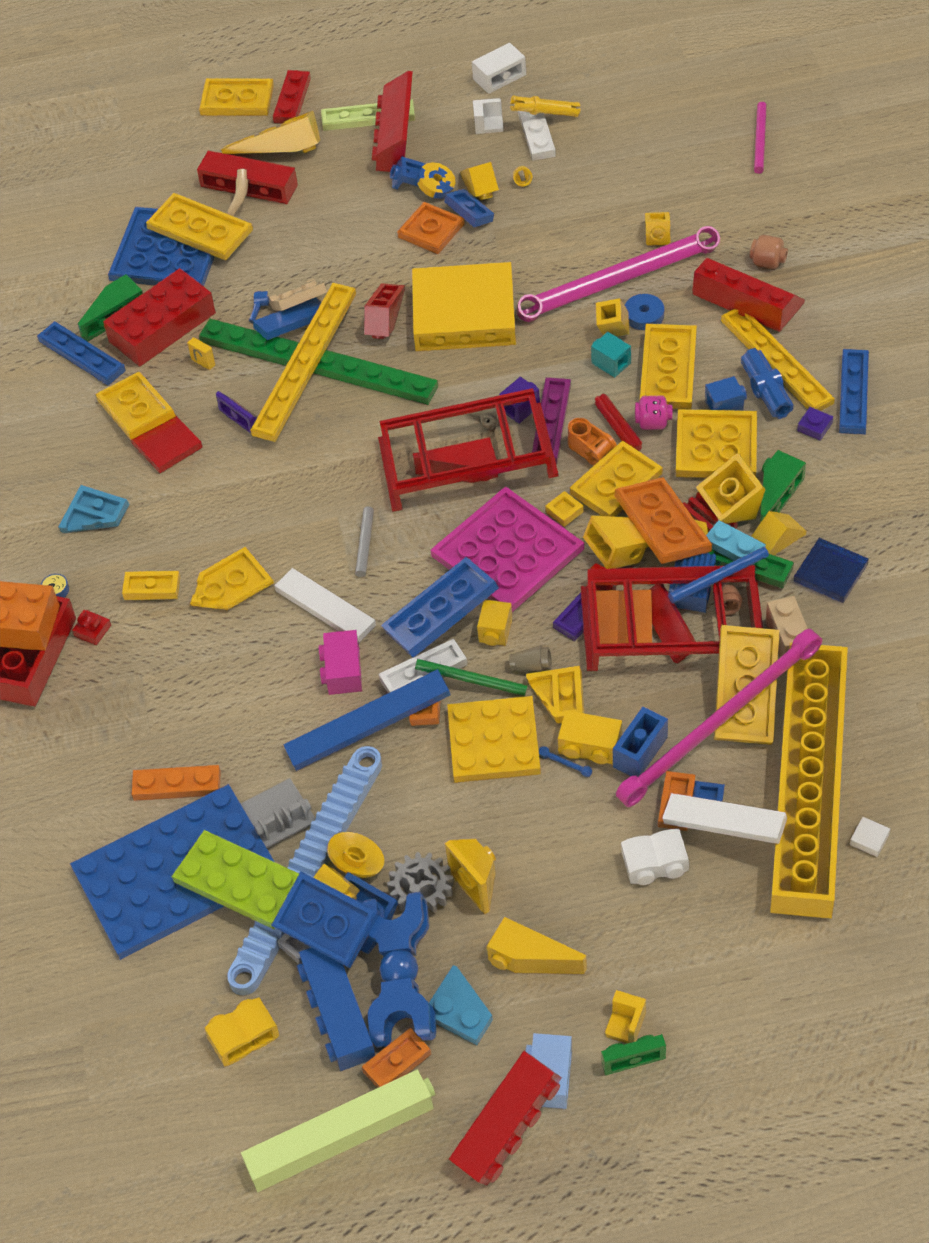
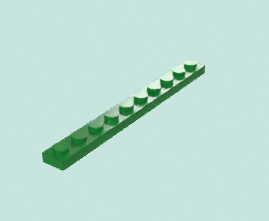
[199,318,438,405]

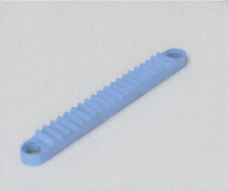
[227,746,382,996]

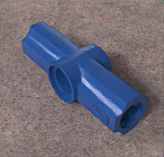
[741,348,794,419]

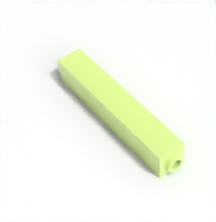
[241,1069,435,1192]

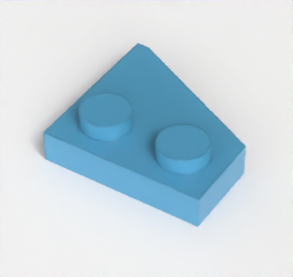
[58,485,130,533]
[429,965,493,1045]

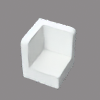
[473,98,503,134]

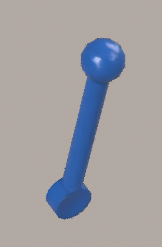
[538,746,593,777]

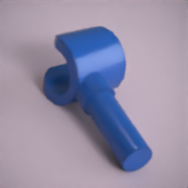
[249,291,269,323]

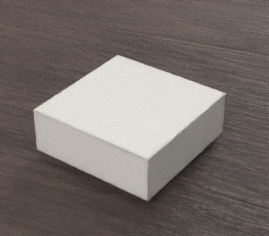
[850,817,890,857]

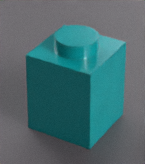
[591,332,631,378]

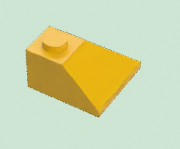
[445,839,496,915]

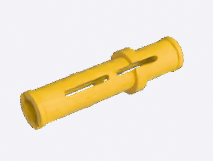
[510,95,580,117]

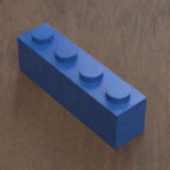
[296,947,375,1072]

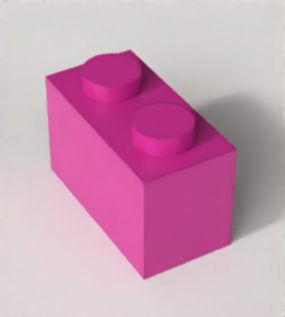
[319,630,362,695]

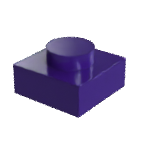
[797,407,833,441]

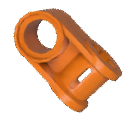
[568,418,617,466]

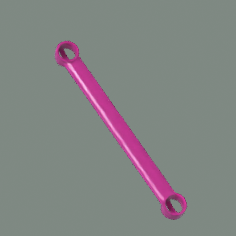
[516,226,720,322]
[616,629,822,807]

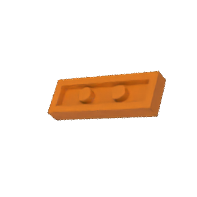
[132,765,221,801]

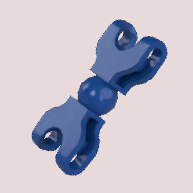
[363,891,436,1048]

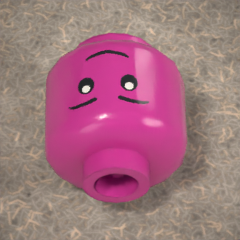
[635,395,673,430]

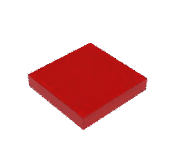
[131,415,203,473]

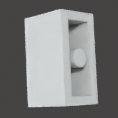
[472,43,526,94]

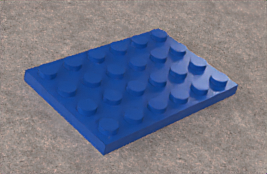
[70,784,275,960]

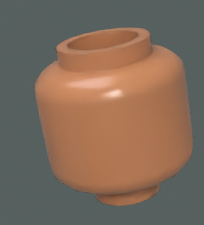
[750,234,788,270]

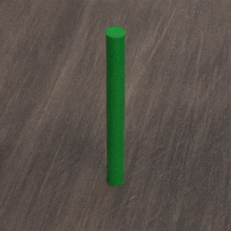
[415,658,528,696]

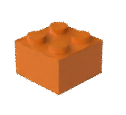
[0,581,60,651]

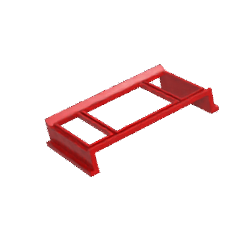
[378,388,559,512]
[580,565,764,671]

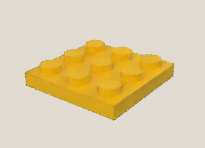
[676,409,757,478]
[447,696,541,783]

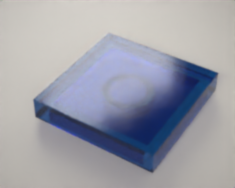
[794,537,869,603]

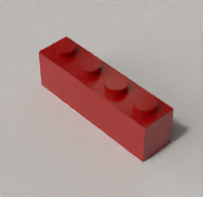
[197,150,298,204]
[449,1051,562,1186]

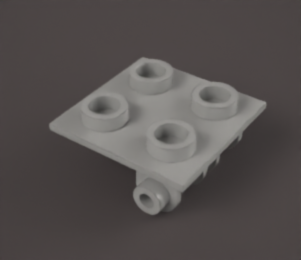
[241,778,316,848]

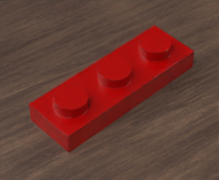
[273,70,311,124]

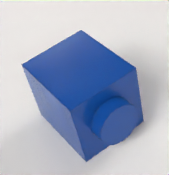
[705,376,747,411]

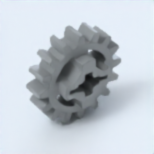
[387,852,453,913]

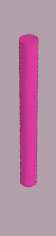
[754,102,767,174]

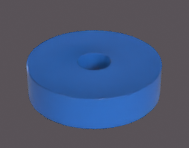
[625,294,664,330]

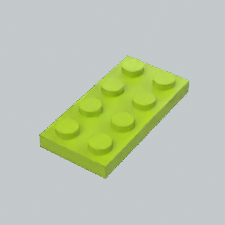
[172,830,299,929]

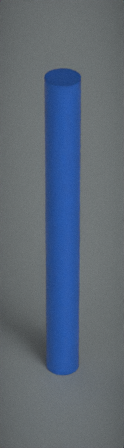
[668,547,769,604]

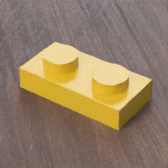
[122,571,180,600]

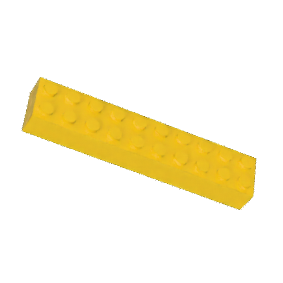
[770,642,848,919]

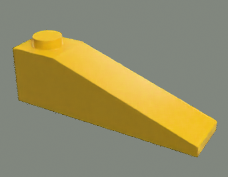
[221,111,320,154]

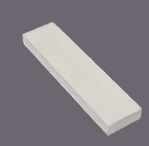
[274,568,376,643]
[662,793,787,844]

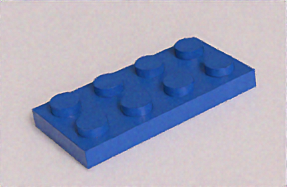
[381,557,499,658]

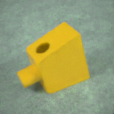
[583,516,649,569]

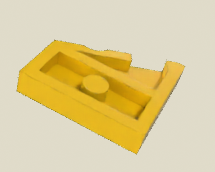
[526,666,584,723]

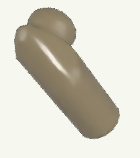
[468,409,498,431]

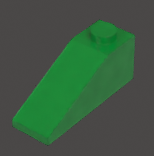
[77,274,143,342]
[760,450,806,523]

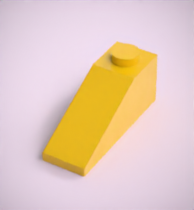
[487,917,587,974]

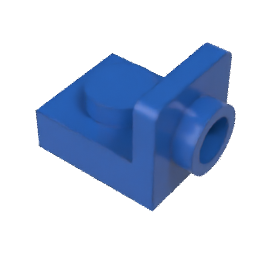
[390,157,426,189]

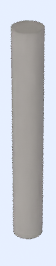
[355,507,374,577]

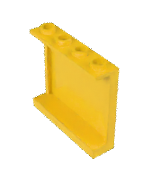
[412,262,516,351]

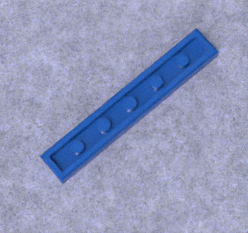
[283,669,451,771]

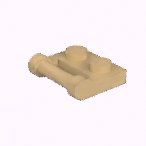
[268,279,327,311]

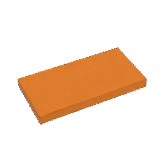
[614,477,712,564]

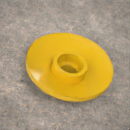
[327,832,384,878]

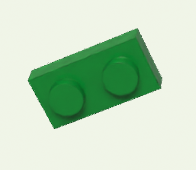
[601,1034,666,1076]

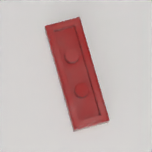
[649,584,696,664]

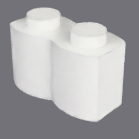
[621,829,689,885]

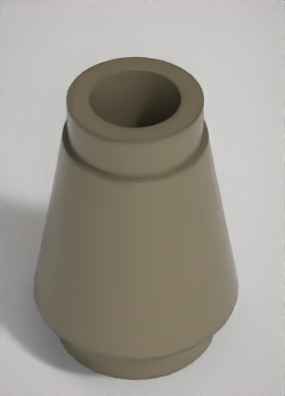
[509,645,552,672]

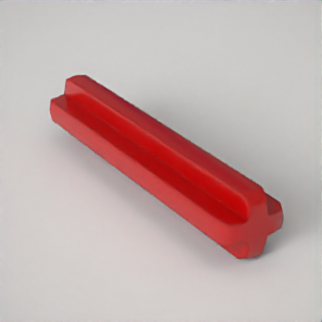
[595,393,642,451]

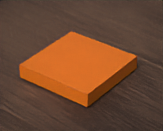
[397,202,465,254]
[596,590,652,644]

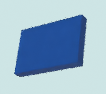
[271,871,380,968]

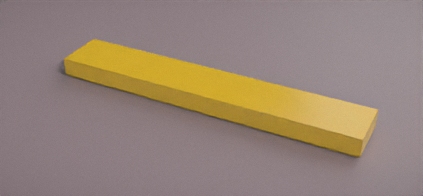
[721,309,835,411]

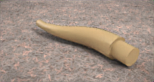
[227,169,248,216]

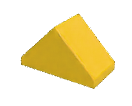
[751,511,807,555]

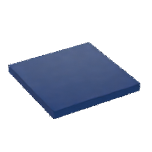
[108,207,215,286]

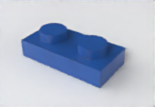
[444,189,494,227]

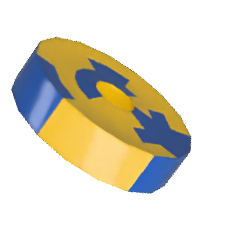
[417,162,456,199]

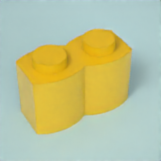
[204,997,279,1067]

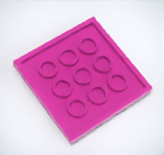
[430,486,584,612]

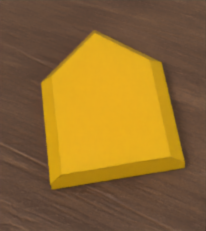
[190,547,274,610]

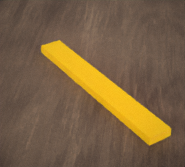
[250,283,356,442]

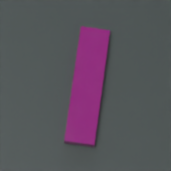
[532,377,571,464]

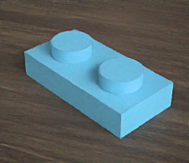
[706,520,766,565]

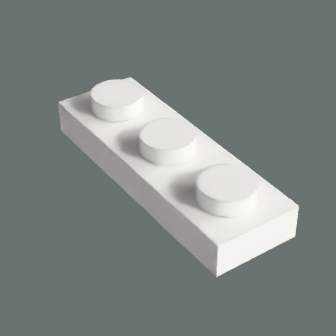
[518,111,556,161]
[379,639,467,693]

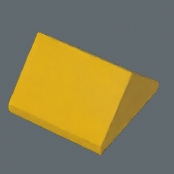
[696,453,765,524]

